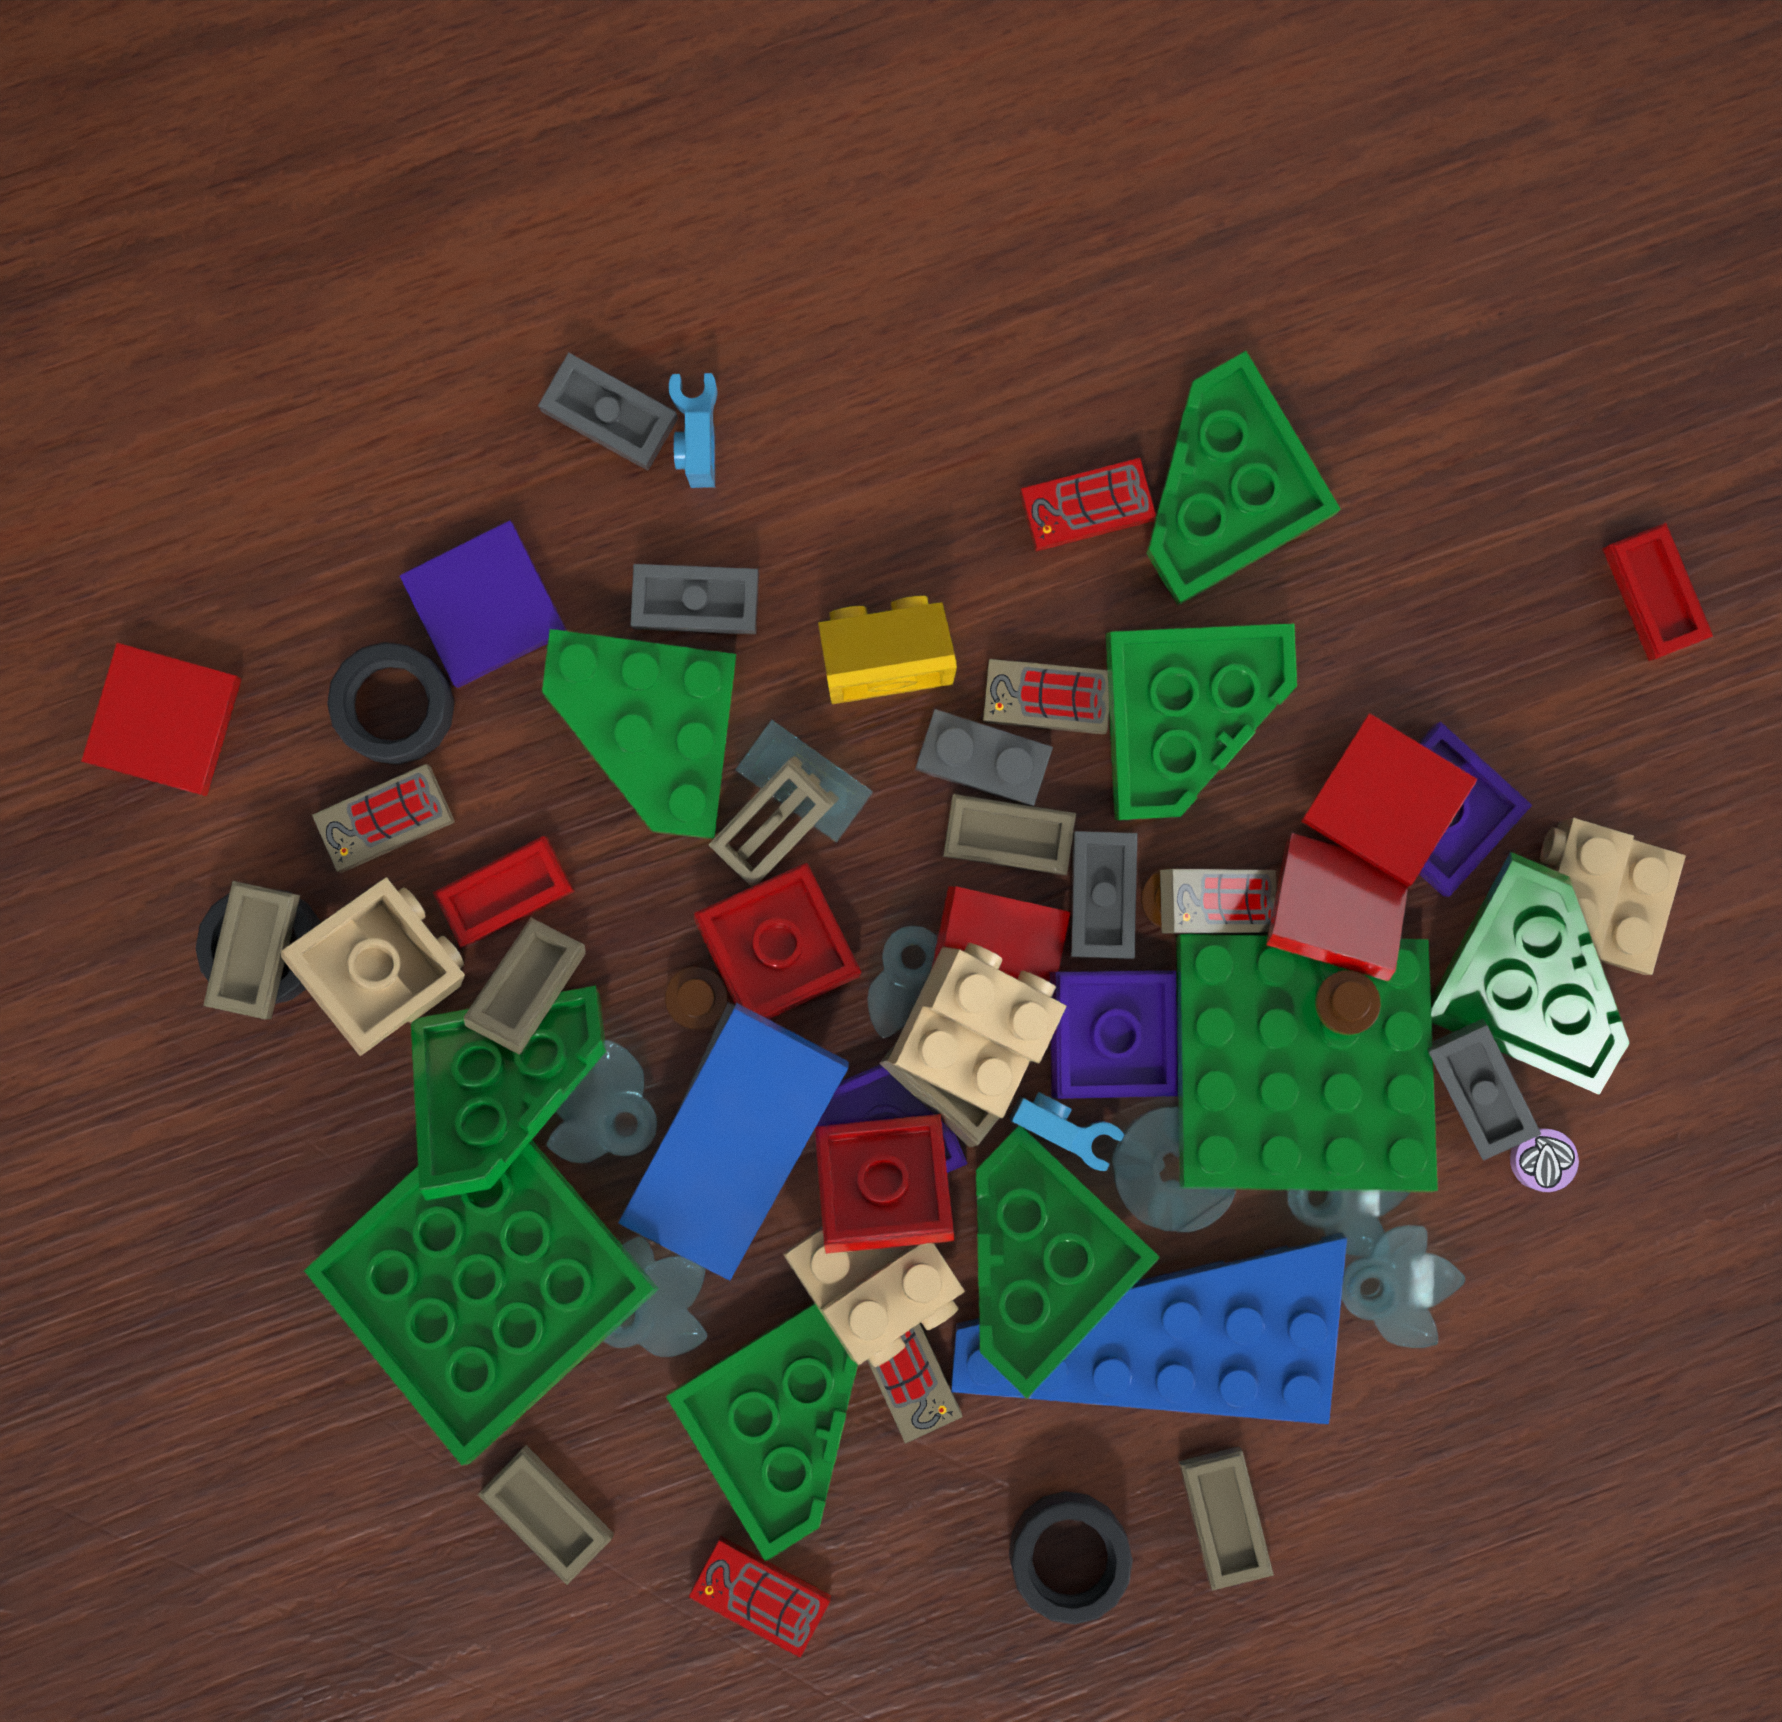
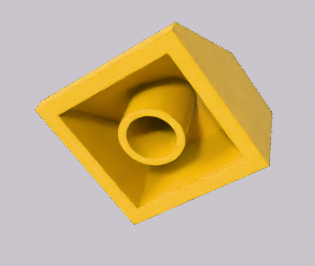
[818,596,957,705]

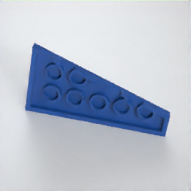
[951,1232,1347,1424]

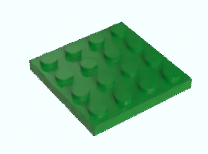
[1176,934,1438,1193]
[304,1140,659,1466]

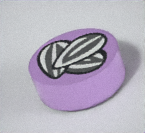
[1510,1128,1579,1192]

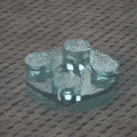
[1112,1106,1236,1232]

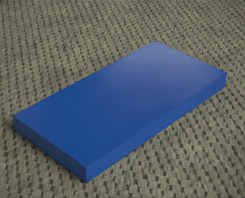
[618,1003,849,1281]

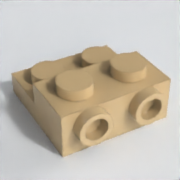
[1540,818,1686,975]
[281,877,465,1056]
[887,943,1066,1118]
[783,1226,965,1367]

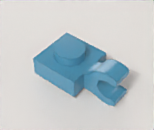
[669,373,718,488]
[1009,1092,1124,1171]

